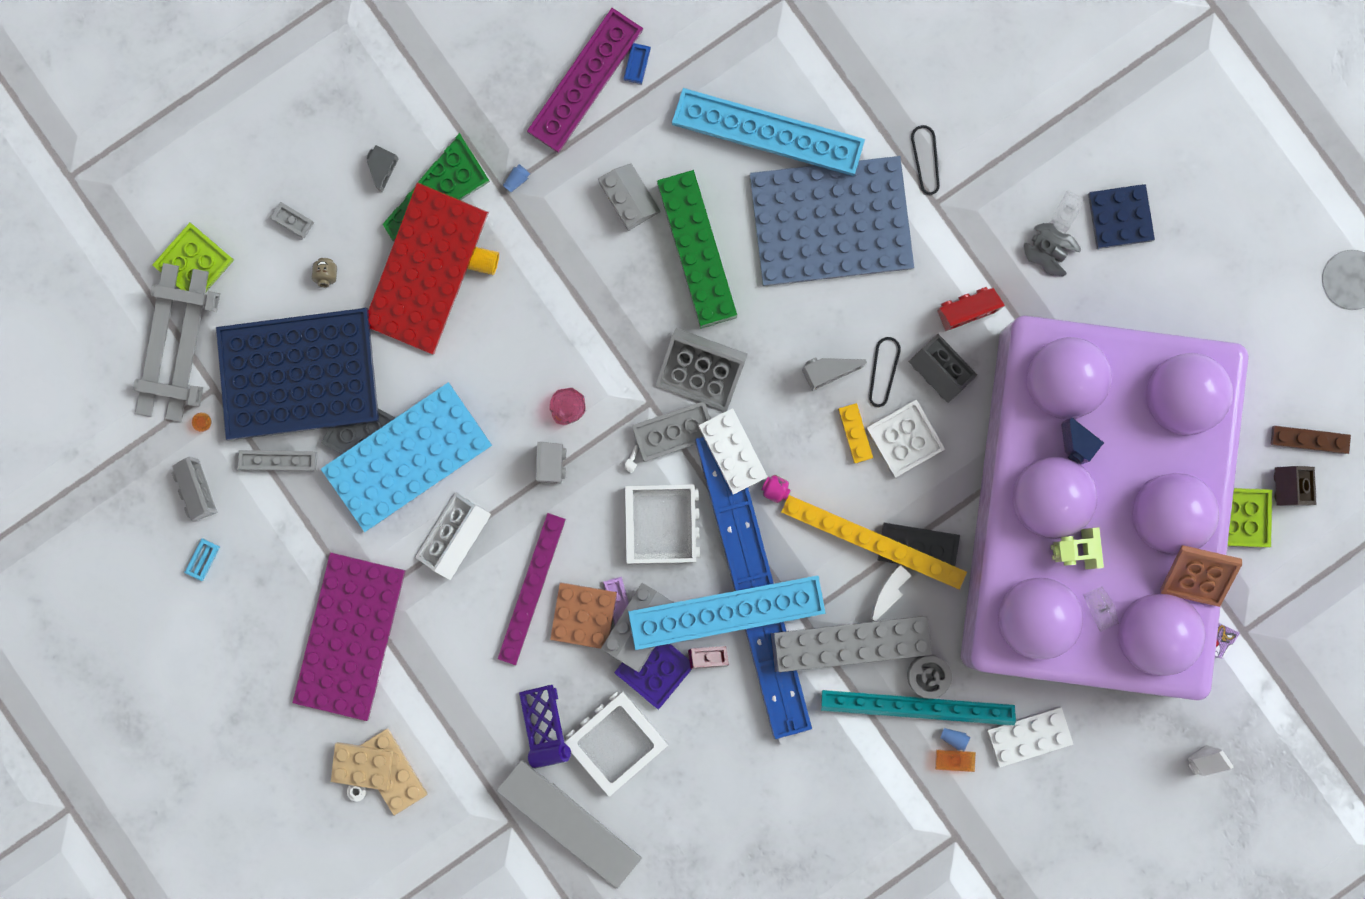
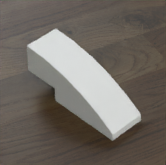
[871,564,911,621]

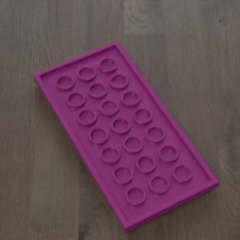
[292,553,406,721]

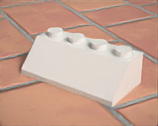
[415,492,491,580]

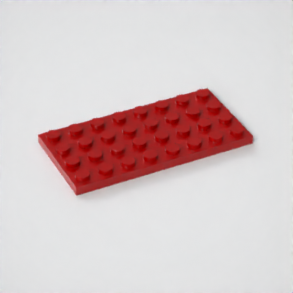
[368,183,489,354]

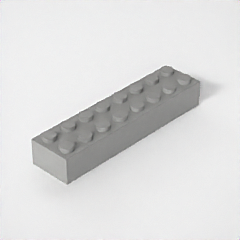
[771,616,932,672]

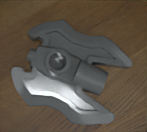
[1024,223,1081,276]

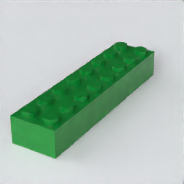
[657,170,737,329]

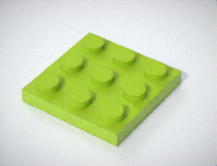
[152,222,234,293]
[1227,488,1272,548]

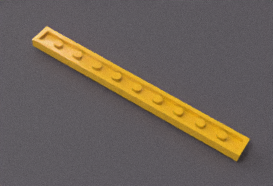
[781,495,967,590]

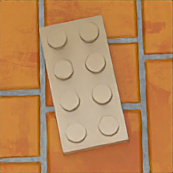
[360,728,428,815]

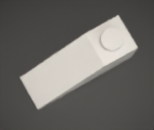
[1187,745,1234,776]

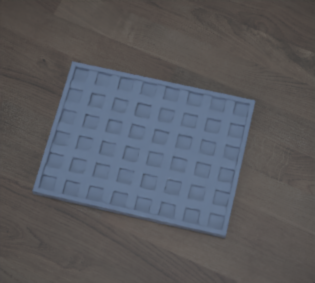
[750,156,914,286]

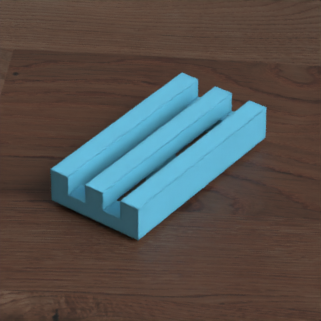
[184,538,220,581]

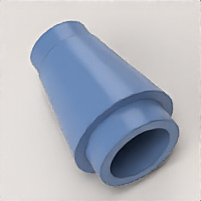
[503,164,530,193]
[940,728,970,751]

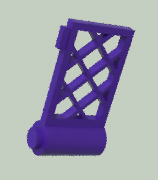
[519,685,571,769]

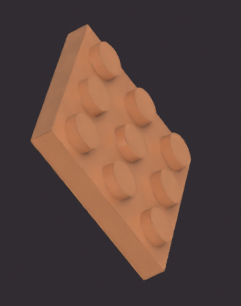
[1161,545,1242,607]
[550,583,617,649]

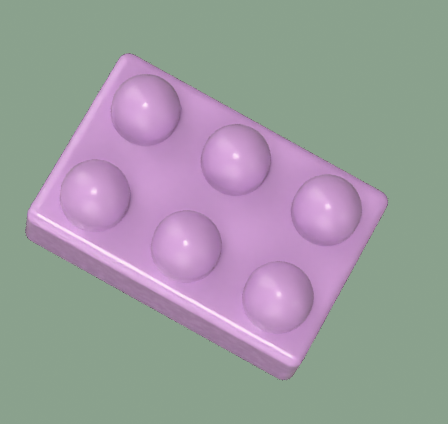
[961,316,1249,700]

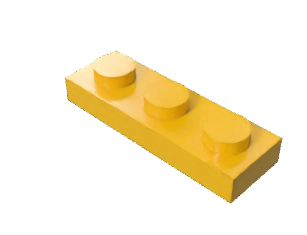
[838,403,873,464]

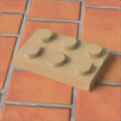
[331,742,393,791]

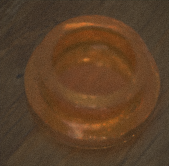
[192,412,212,432]

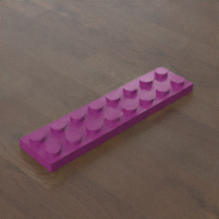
[527,8,643,153]

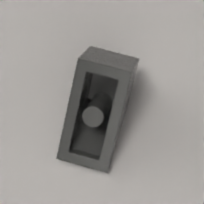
[367,145,399,192]

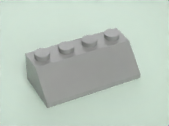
[601,583,674,672]

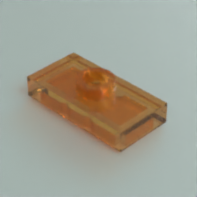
[935,749,976,772]

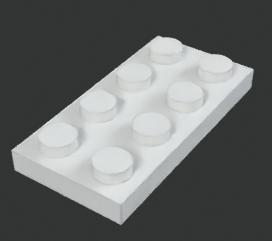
[698,408,767,495]
[987,707,1074,767]

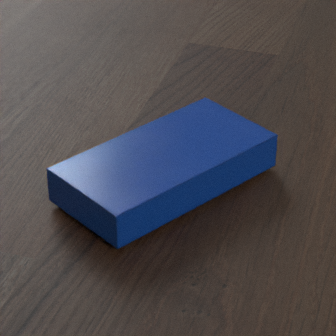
[624,43,651,85]

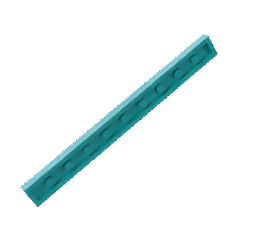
[821,690,1016,726]

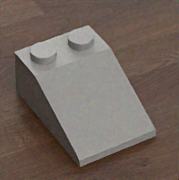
[802,357,867,391]

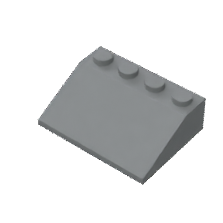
[655,328,748,411]

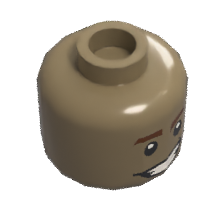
[312,258,337,288]

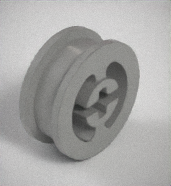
[907,655,952,699]

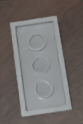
[632,401,710,462]

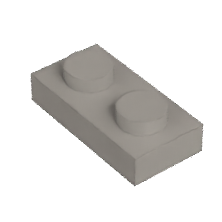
[271,202,314,238]

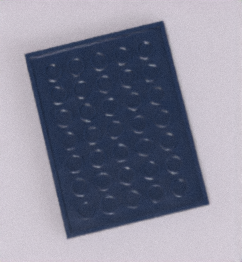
[216,308,379,441]

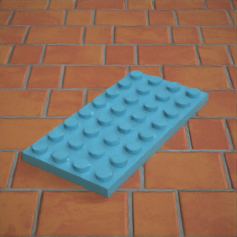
[321,382,492,532]

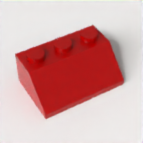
[937,287,1005,332]

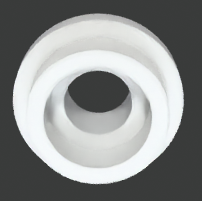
[347,785,367,802]

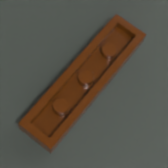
[1271,426,1351,454]

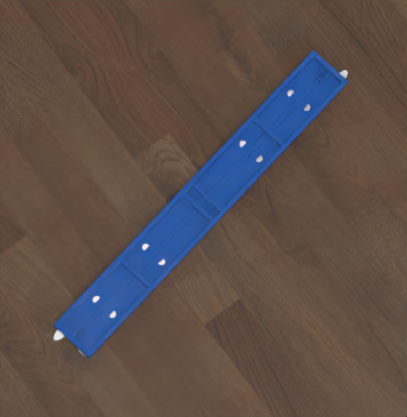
[695,437,812,744]

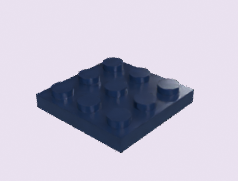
[1088,184,1155,249]

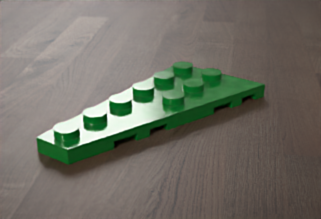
[382,133,490,242]

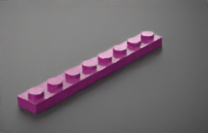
[498,513,566,665]

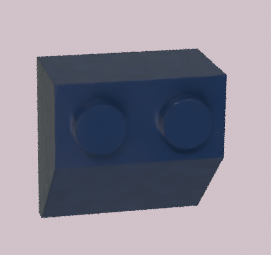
[1061,418,1104,464]

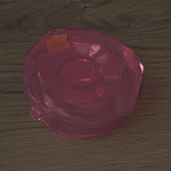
[549,388,586,425]

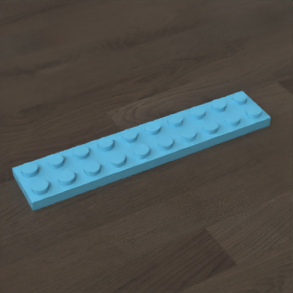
[672,88,865,176]
[628,576,826,650]

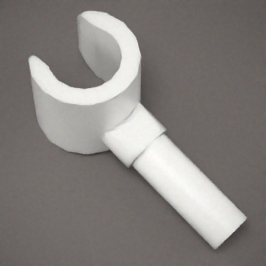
[625,445,639,473]

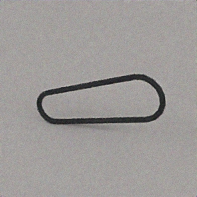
[911,125,940,195]
[869,337,901,407]

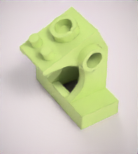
[1051,527,1104,569]

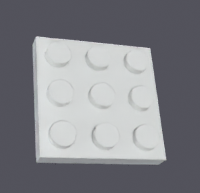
[866,399,945,478]

